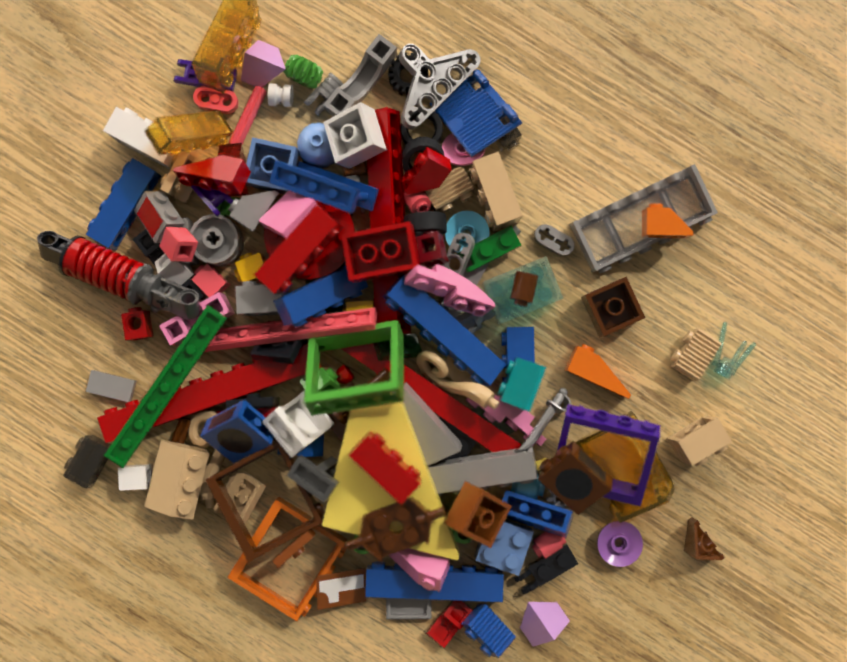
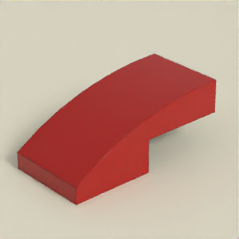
[425,600,473,648]

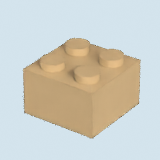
[667,416,732,466]

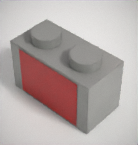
[134,191,185,243]

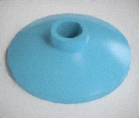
[445,211,489,253]

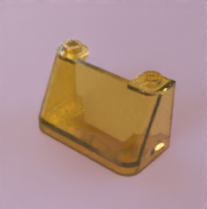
[576,411,675,523]

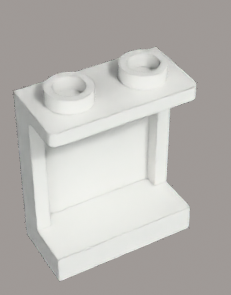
[262,390,334,458]

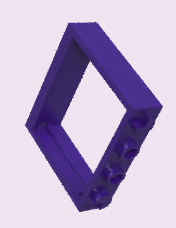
[557,404,660,506]

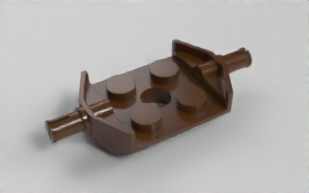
[345,497,447,561]

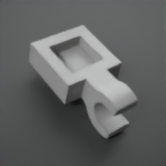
[455,309,494,333]

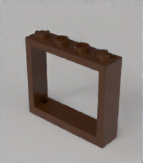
[205,441,325,562]

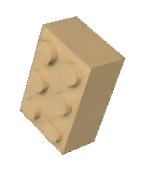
[469,151,523,232]

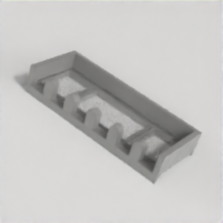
[569,164,718,274]

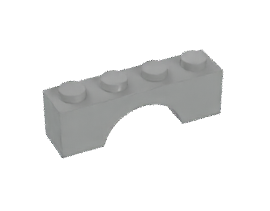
[324,34,398,117]

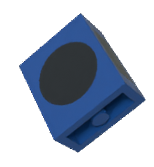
[200,400,274,463]

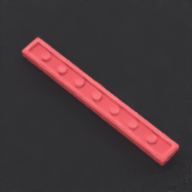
[205,308,377,352]

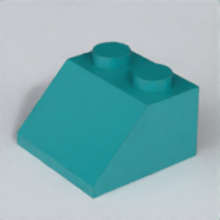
[497,357,547,412]

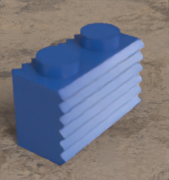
[462,603,516,658]

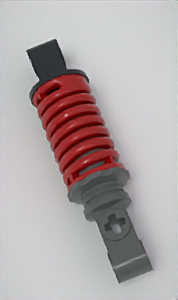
[37,231,199,320]

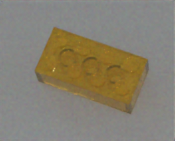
[192,0,262,93]

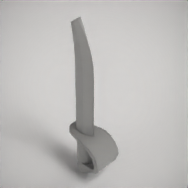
[517,388,571,452]

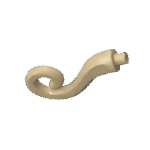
[416,350,500,410]
[188,409,225,509]

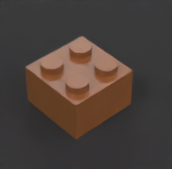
[444,481,512,548]

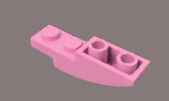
[405,264,495,317]
[466,395,546,446]

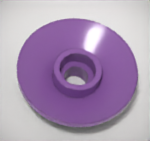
[597,521,643,567]

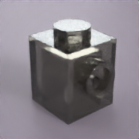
[495,116,522,152]

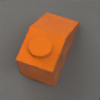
[642,203,693,239]

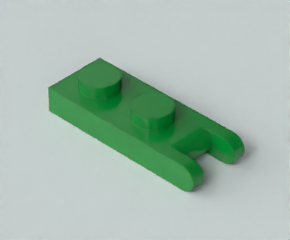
[457,226,522,274]

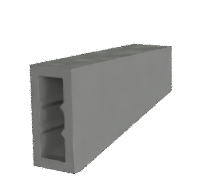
[391,382,462,466]

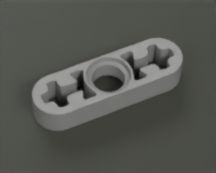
[442,233,475,276]

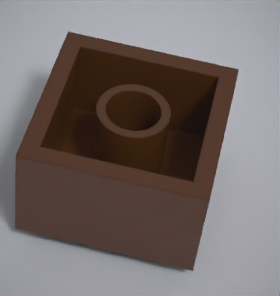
[581,276,646,338]

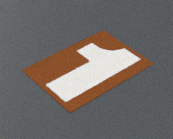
[317,568,366,610]

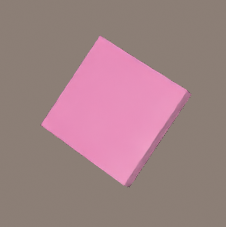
[258,190,318,238]

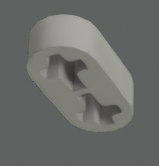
[534,224,574,256]

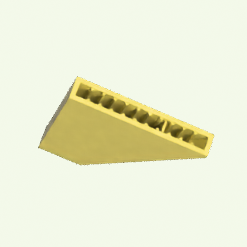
[322,393,459,561]

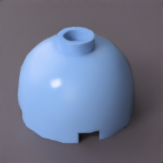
[297,122,335,168]

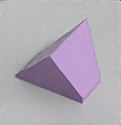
[241,40,285,88]
[520,601,570,647]

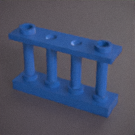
[270,161,379,213]

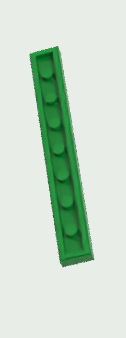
[104,305,227,468]

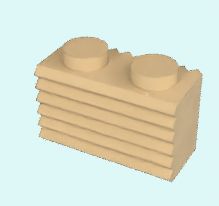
[425,166,475,213]
[670,328,722,381]

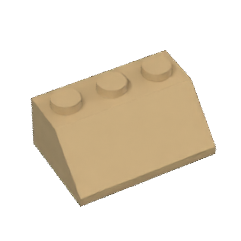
[144,440,209,520]

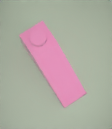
[389,548,450,592]

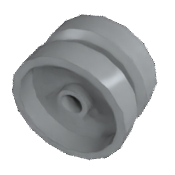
[190,214,244,267]

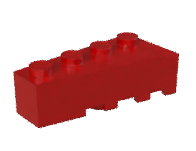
[254,204,344,294]

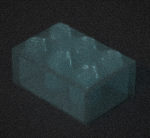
[482,256,564,325]

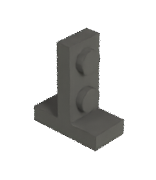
[287,455,339,503]

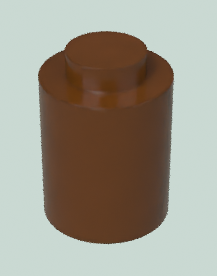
[510,271,538,307]

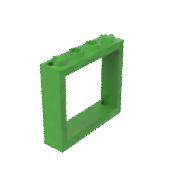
[304,320,404,416]

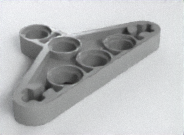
[399,44,480,130]

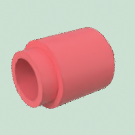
[403,191,432,213]
[531,531,567,559]

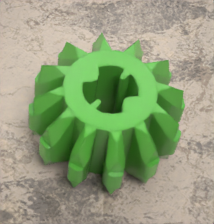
[283,55,323,89]

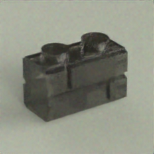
[63,434,111,489]

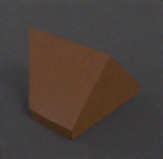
[684,517,725,560]

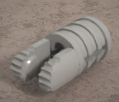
[304,73,343,116]

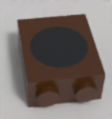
[538,441,613,515]

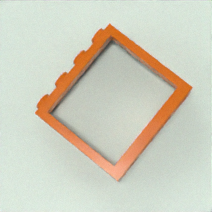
[227,497,348,621]

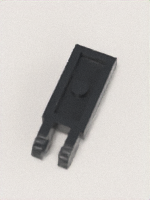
[513,543,578,594]

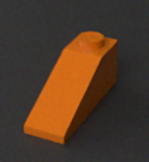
[564,344,631,399]

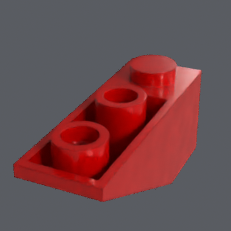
[173,155,251,195]

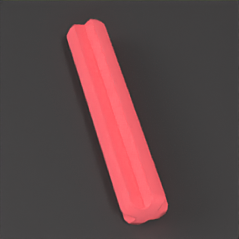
[229,86,267,149]

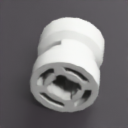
[268,83,293,107]

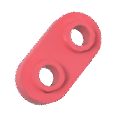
[193,86,239,114]

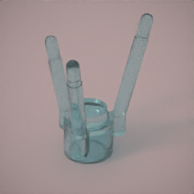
[712,322,756,379]

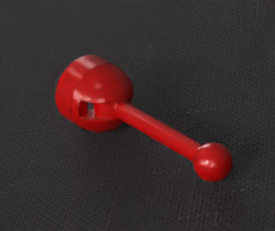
[336,364,355,384]

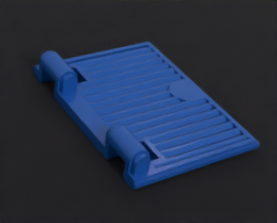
[429,69,522,158]

